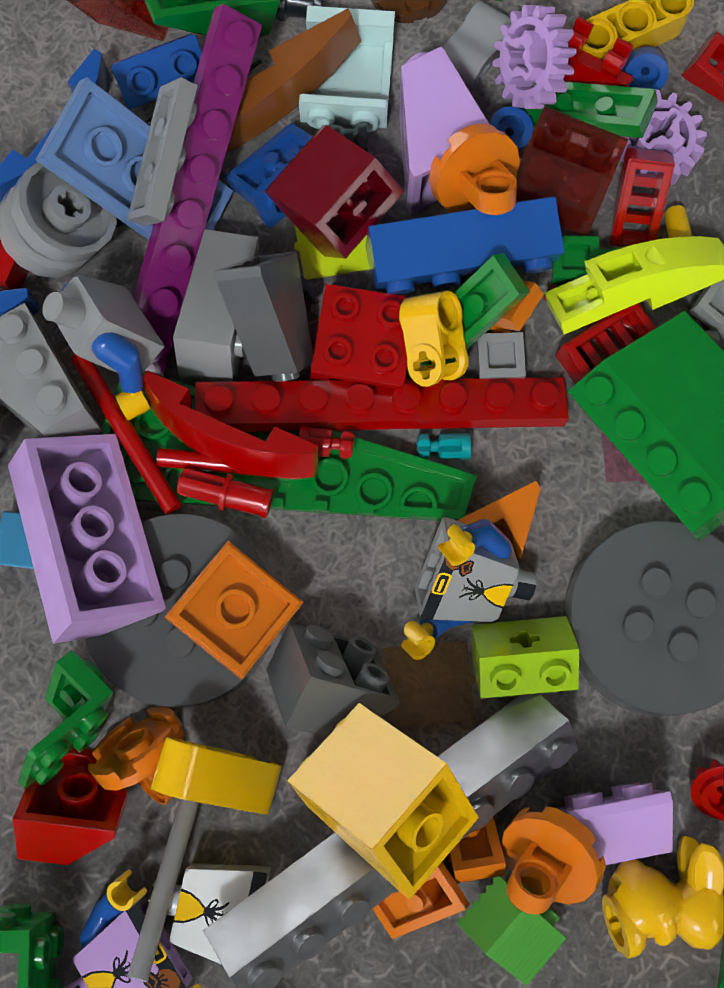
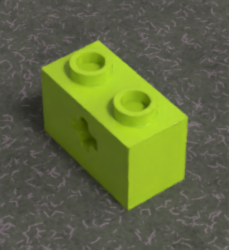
[471,616,579,698]

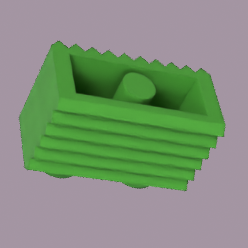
[458,877,566,986]

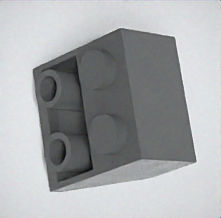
[266,622,401,737]

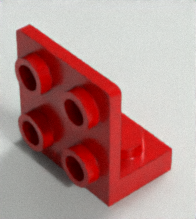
[311,284,408,389]

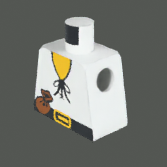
[148,863,271,965]

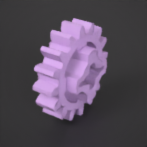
[493,5,576,109]
[606,90,707,185]

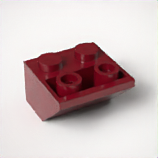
[264,125,404,259]

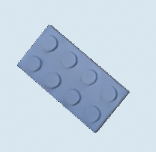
[36,77,233,240]

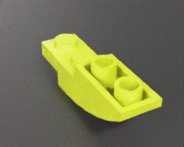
[545,236,724,335]

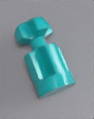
[417,432,471,460]

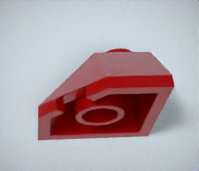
[12,748,128,865]

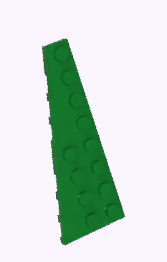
[99,371,477,521]

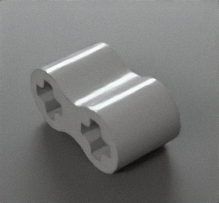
[443,0,511,91]

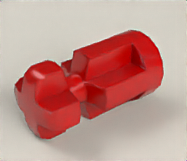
[299,426,354,459]

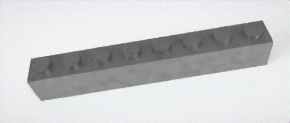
[203,693,578,988]

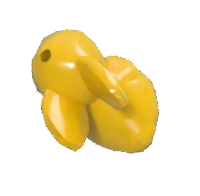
[602,836,724,959]

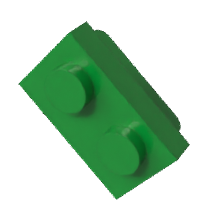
[18,650,113,790]
[0,903,64,988]

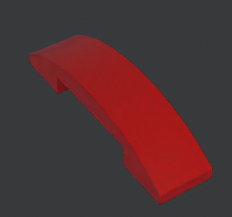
[143,370,318,479]

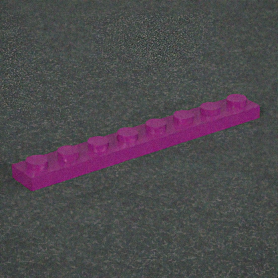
[133,4,262,376]

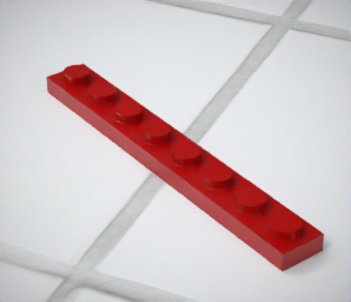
[195,377,569,432]

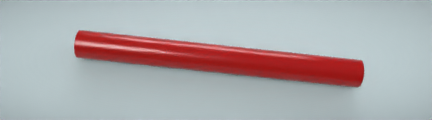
[70,354,182,515]

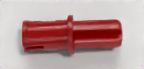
[177,468,274,519]

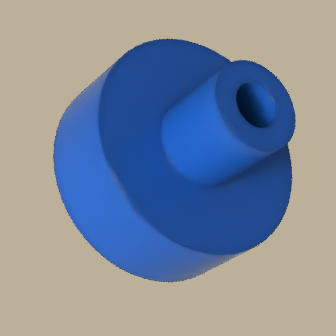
[622,46,669,90]
[489,107,533,153]

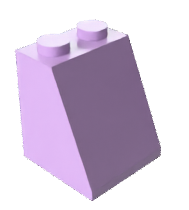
[399,46,489,216]

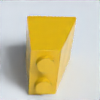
[287,703,479,900]

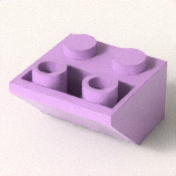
[555,782,673,865]

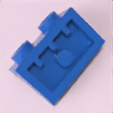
[111,33,202,110]
[225,122,312,228]

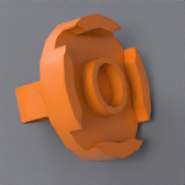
[429,123,520,215]
[88,706,185,805]
[501,807,606,915]

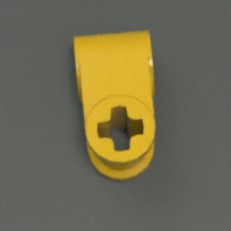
[399,291,469,387]

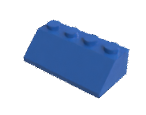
[365,197,565,295]

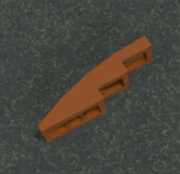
[226,8,361,153]

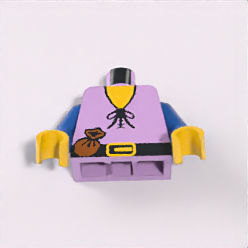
[65,870,203,988]

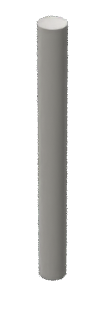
[127,799,199,982]

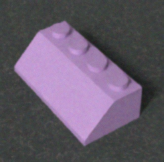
[8,434,166,644]

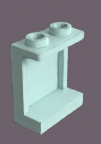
[299,6,395,132]

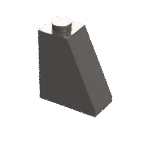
[214,251,313,382]

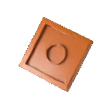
[164,541,303,680]

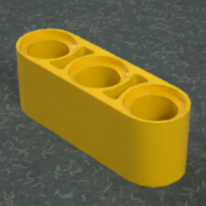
[584,0,694,61]
[150,737,283,815]

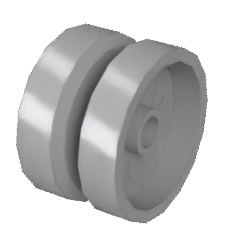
[0,162,117,278]

